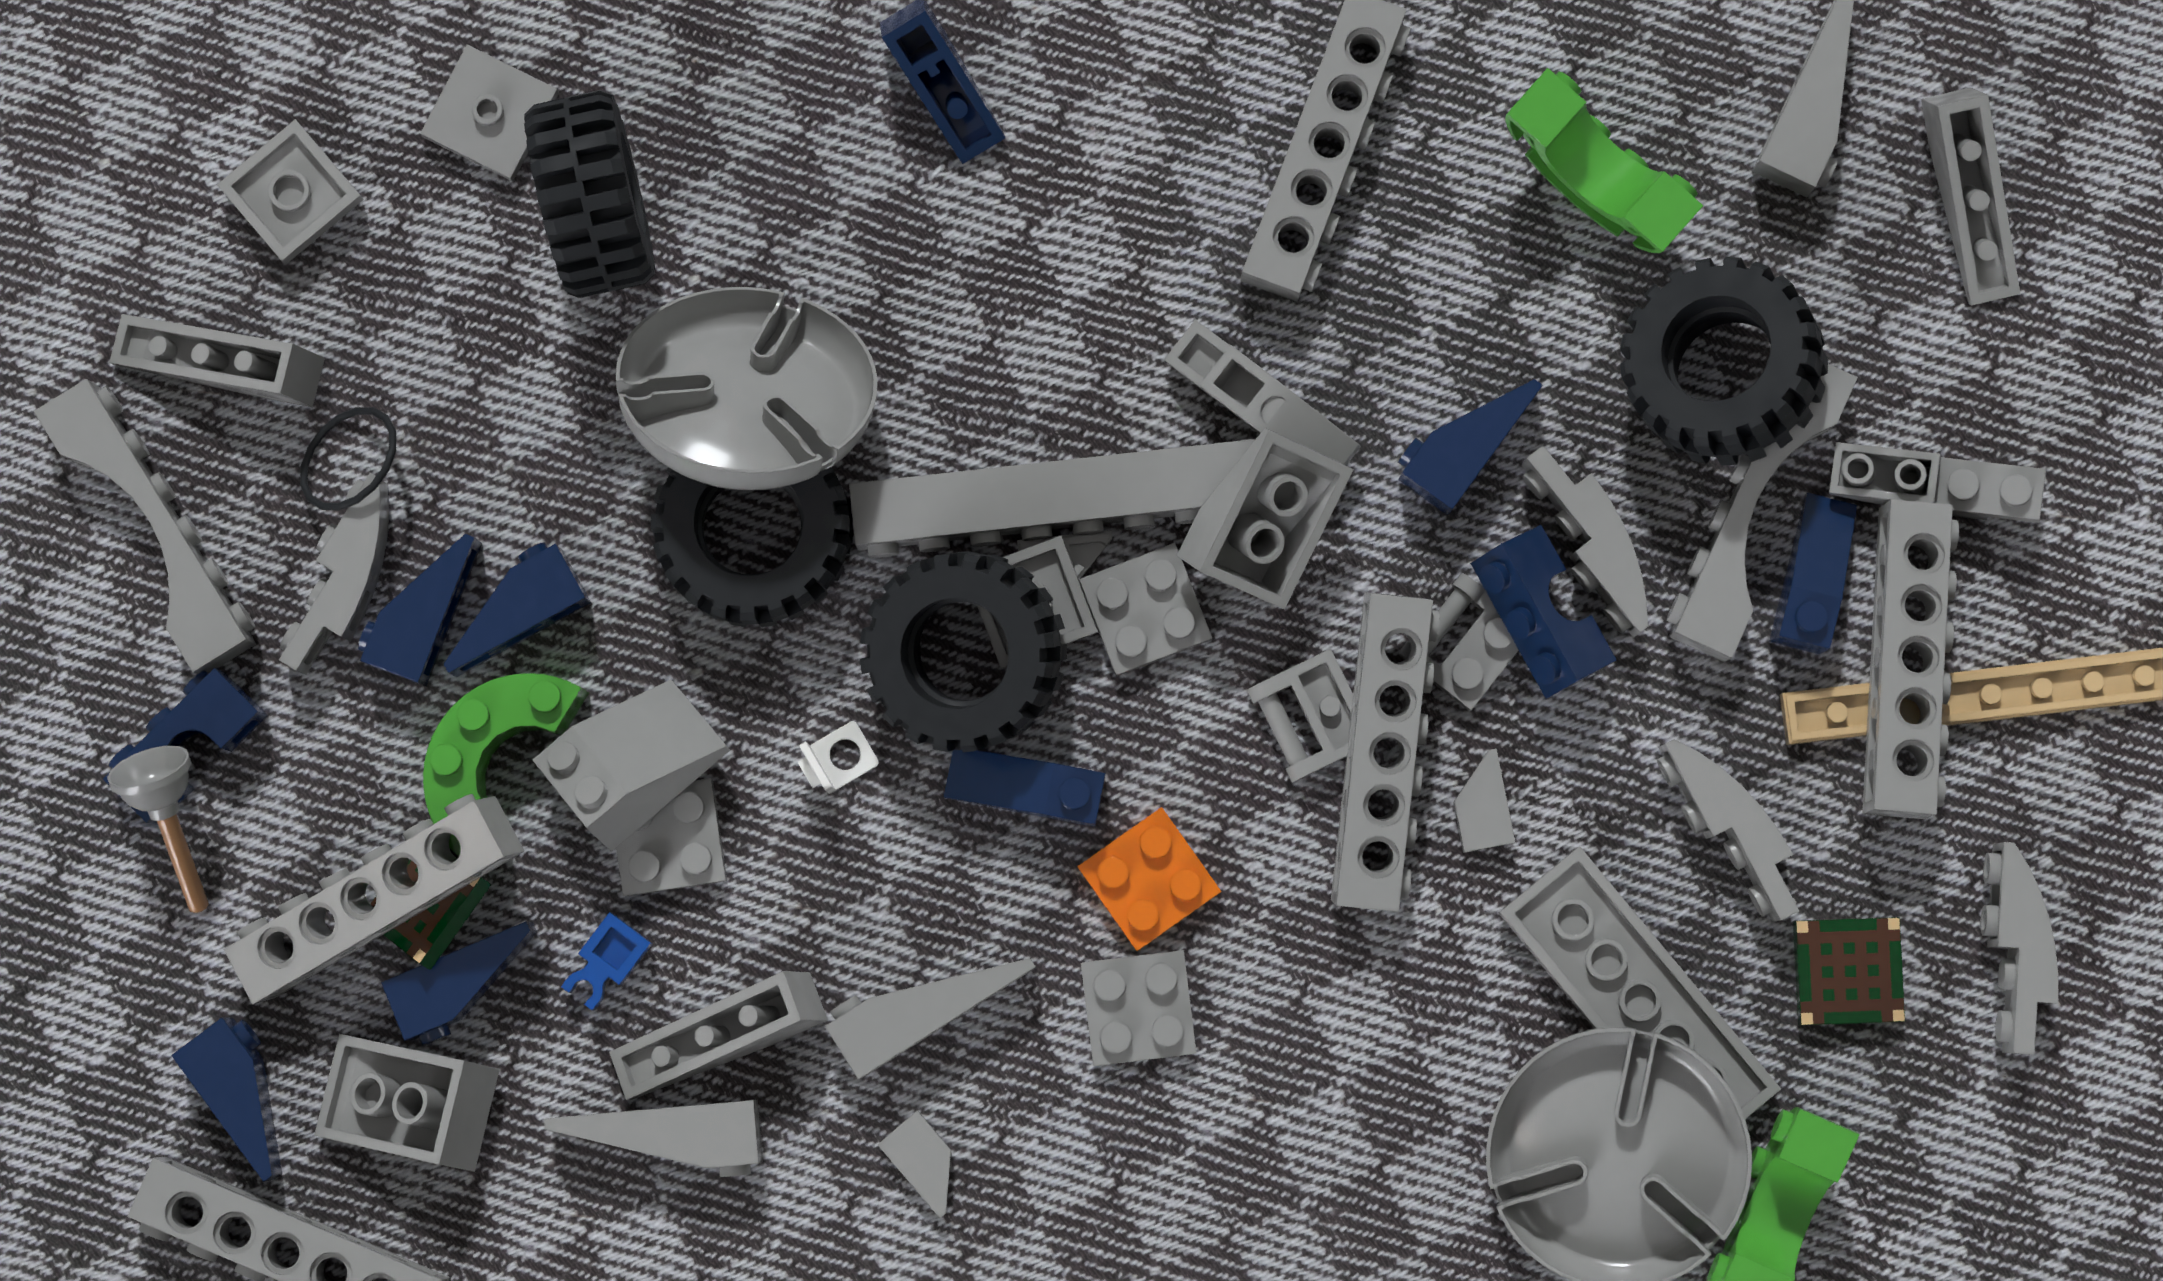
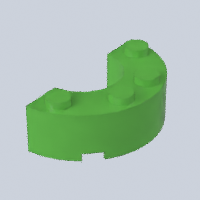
[1505,68,1703,253]
[423,673,589,857]
[1707,1107,1860,1281]

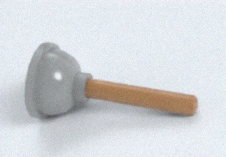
[107,746,209,913]

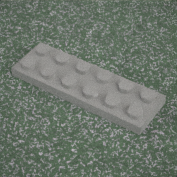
[1498,846,1781,1119]

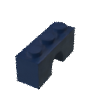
[1470,525,1617,699]
[103,668,268,825]

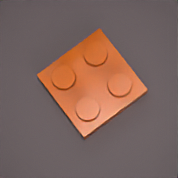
[1077,807,1222,951]

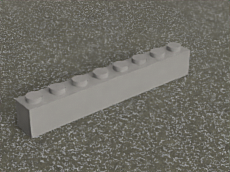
[849,439,1255,558]

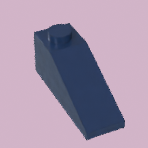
[880,0,1006,164]
[1398,379,1543,515]
[1769,492,1857,654]
[358,534,482,687]
[444,542,591,677]
[944,750,1105,827]
[381,921,537,1046]
[171,1017,282,1182]

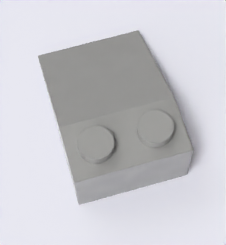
[1177,428,1354,609]
[533,680,730,852]
[314,1034,500,1172]

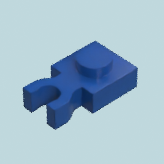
[561,912,653,1011]

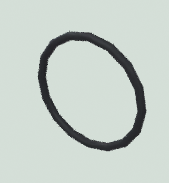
[300,407,396,511]

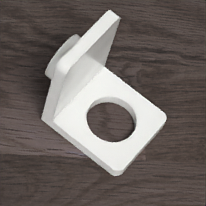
[797,721,879,794]

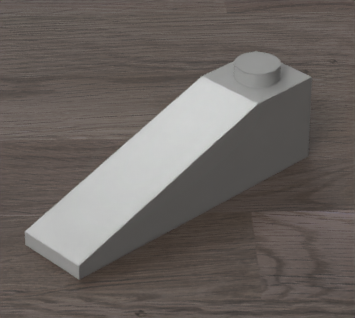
[1752,0,1854,198]
[1921,87,2021,306]
[109,314,325,407]
[825,958,1036,1080]
[609,971,828,1100]
[544,1099,763,1177]

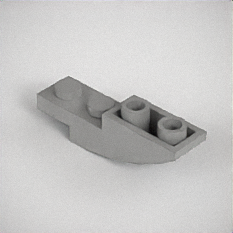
[1164,319,1361,465]
[1829,442,2046,523]
[1522,445,1648,638]
[279,473,389,675]
[1657,739,1799,922]
[1980,842,2058,1055]

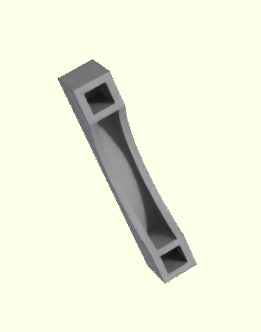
[1666,364,1858,662]
[34,379,256,674]

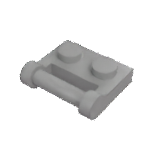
[1398,573,1519,712]
[1247,649,1353,783]

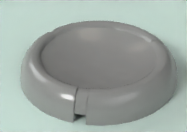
[616,287,878,490]
[1486,1027,1752,1281]

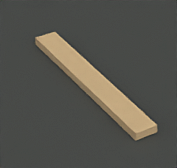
[1780,648,2163,745]

